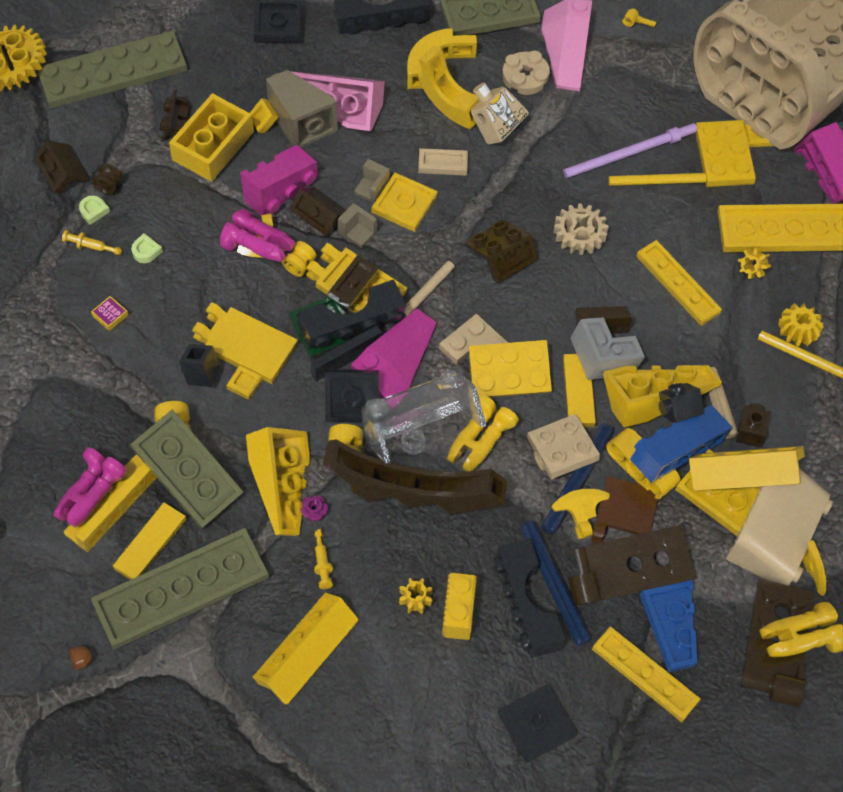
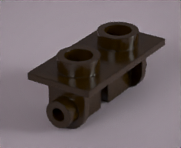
[159,90,189,141]

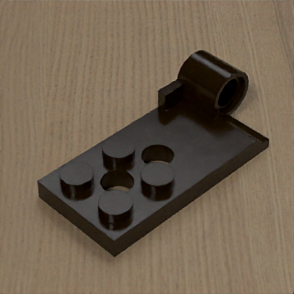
[568,525,696,606]
[741,579,814,708]

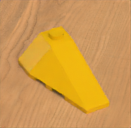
[603,365,722,427]
[246,427,310,536]

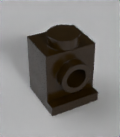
[735,403,771,448]

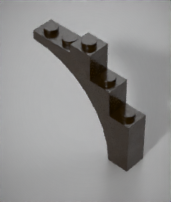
[323,439,507,515]

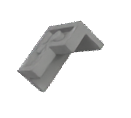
[571,317,645,380]

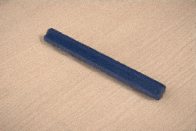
[542,423,614,535]
[521,520,590,646]

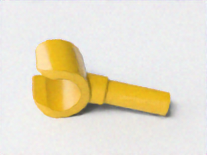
[622,9,656,27]

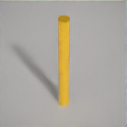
[608,173,706,186]
[757,331,843,379]

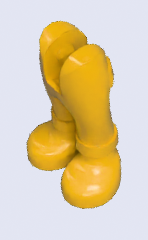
[447,394,519,471]
[759,602,843,657]

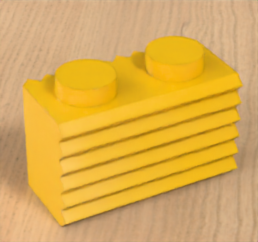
[442,573,477,640]

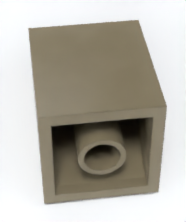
[266,70,338,148]

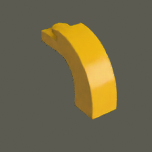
[407,28,477,89]
[418,46,479,129]

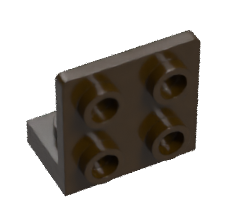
[465,220,538,283]

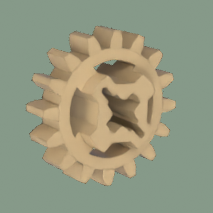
[553,203,608,255]

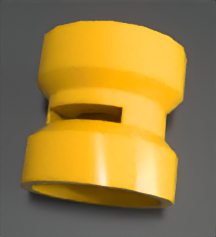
[282,241,317,277]

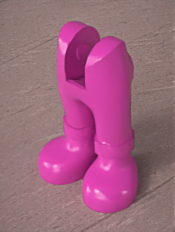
[220,209,296,262]
[54,447,127,528]

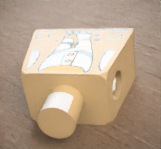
[471,82,529,145]

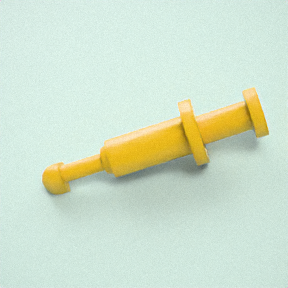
[62,230,122,255]
[314,528,333,589]

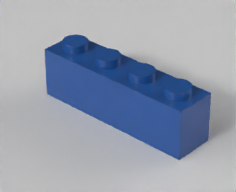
[630,405,733,483]

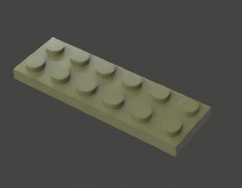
[37,31,187,109]
[90,528,269,650]

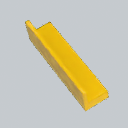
[689,446,805,491]
[64,455,157,552]
[253,592,358,704]

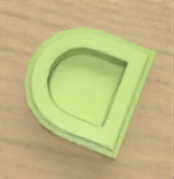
[79,196,110,225]
[131,233,163,263]

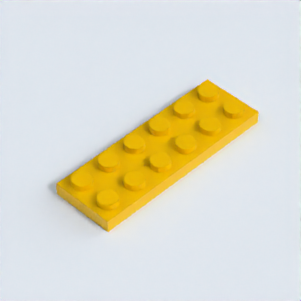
[717,204,843,252]

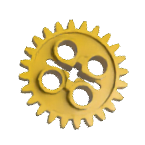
[0,25,47,91]

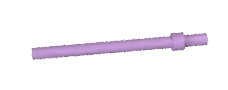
[563,123,697,178]

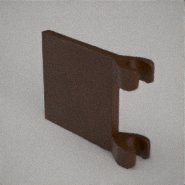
[591,476,658,544]

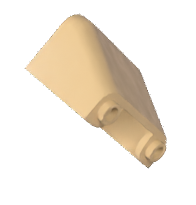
[725,468,833,586]

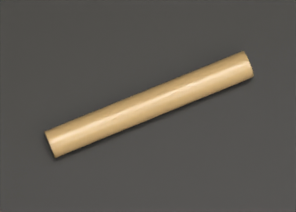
[403,261,455,318]

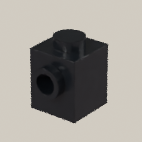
[179,344,221,387]
[658,383,704,423]

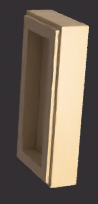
[418,148,468,175]

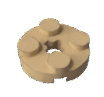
[502,51,550,95]

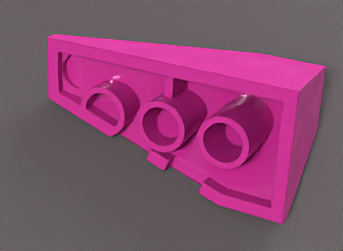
[351,309,437,409]

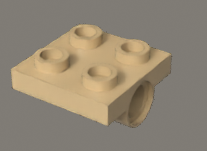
[527,414,600,479]

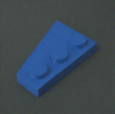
[640,580,697,673]

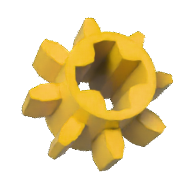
[738,247,771,279]
[399,578,432,614]

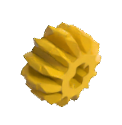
[778,303,823,347]

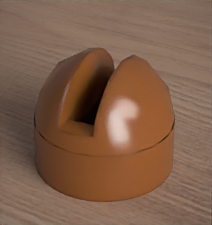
[68,646,92,671]

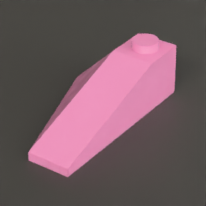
[541,0,592,91]
[290,71,385,131]

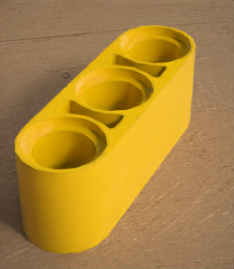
[606,428,680,499]

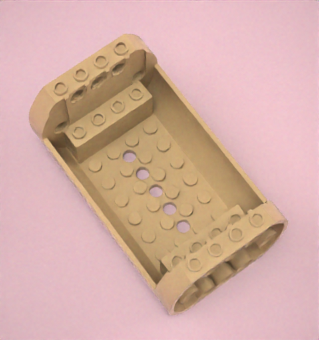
[694,0,843,149]

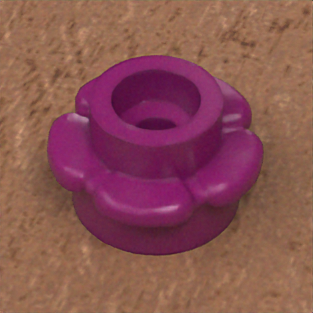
[301,495,328,522]

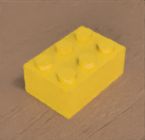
[169,93,254,182]

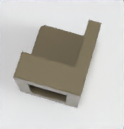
[355,159,390,203]
[338,203,377,248]

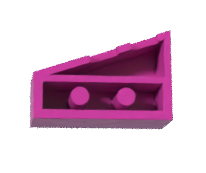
[793,122,843,204]
[240,145,318,216]

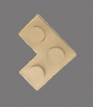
[439,314,508,365]

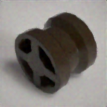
[92,164,123,195]

